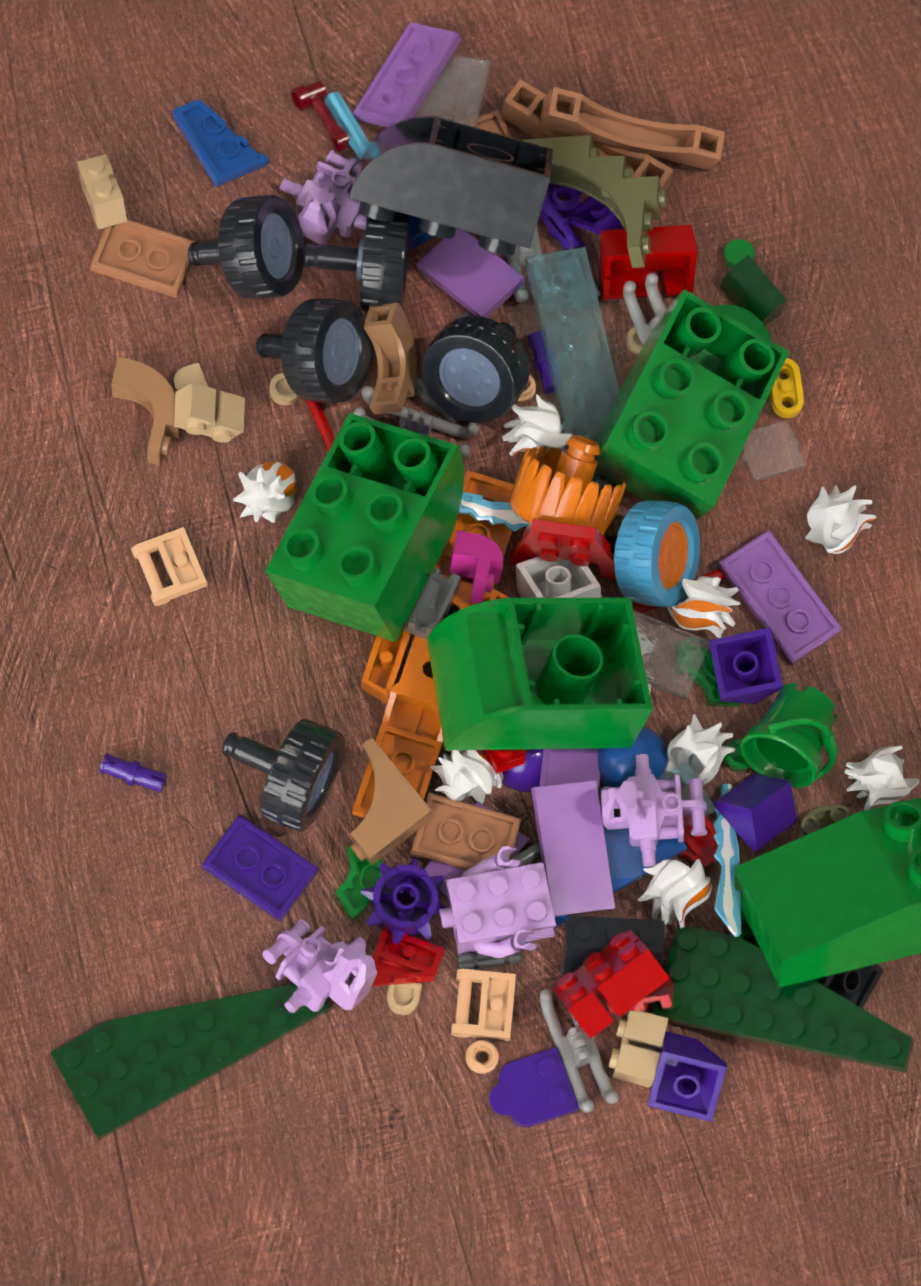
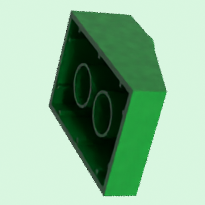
[735,797,921,988]

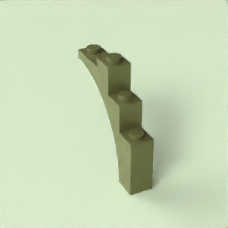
[522,135,667,268]

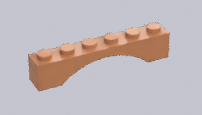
[502,79,673,190]
[539,87,725,171]

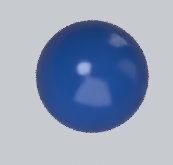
[598,726,668,788]

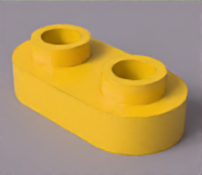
[770,358,804,419]

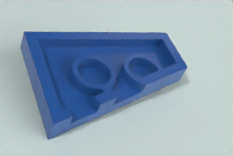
[172,99,270,187]

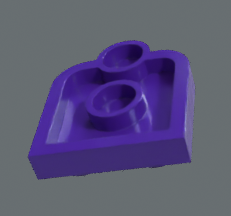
[489,1047,579,1128]

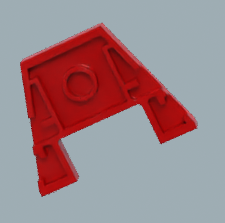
[508,519,616,580]

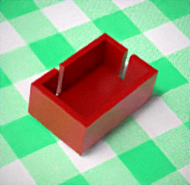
[598,225,697,300]
[552,929,670,1039]

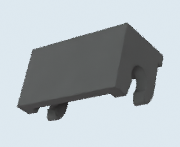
[405,568,461,640]

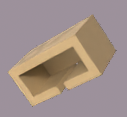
[77,154,127,230]
[174,382,245,442]
[608,1011,668,1088]

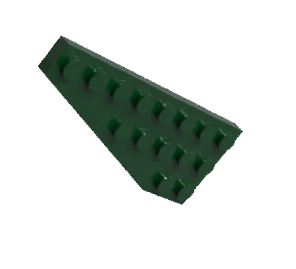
[652,924,914,1073]
[50,984,330,1141]

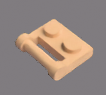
[131,527,207,606]
[451,969,516,1041]

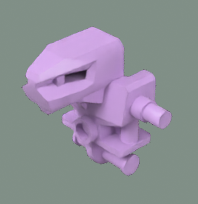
[280,150,367,244]
[601,754,707,867]
[263,919,377,1013]

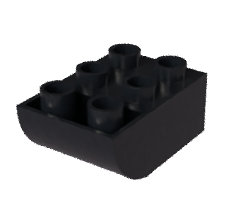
[349,116,553,255]

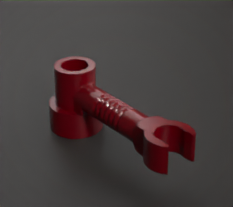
[291,81,350,152]

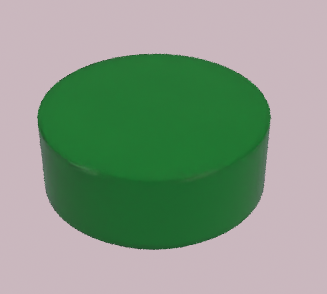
[723,239,755,269]
[723,739,750,772]

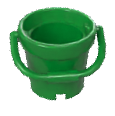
[740,683,839,788]

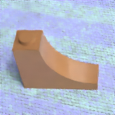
[350,737,433,865]

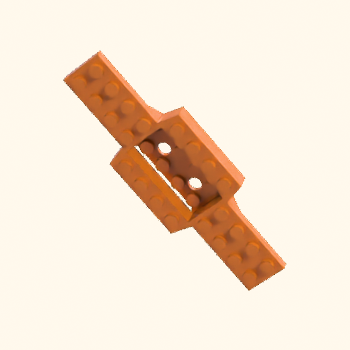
[352,470,514,818]

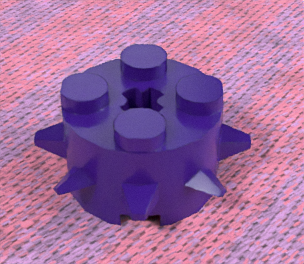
[361,858,449,944]

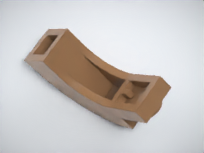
[363,302,417,415]
[111,357,180,465]

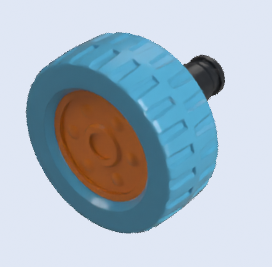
[605,500,700,607]

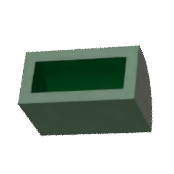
[720,255,786,326]

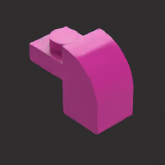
[449,530,503,603]

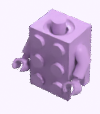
[439,846,556,959]

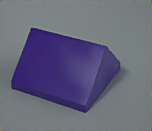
[708,627,783,704]
[713,773,797,853]

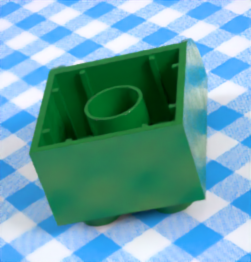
[595,289,790,520]
[265,413,464,642]
[427,598,653,750]

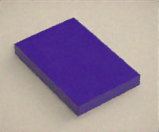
[202,814,319,922]

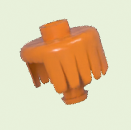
[509,435,626,537]

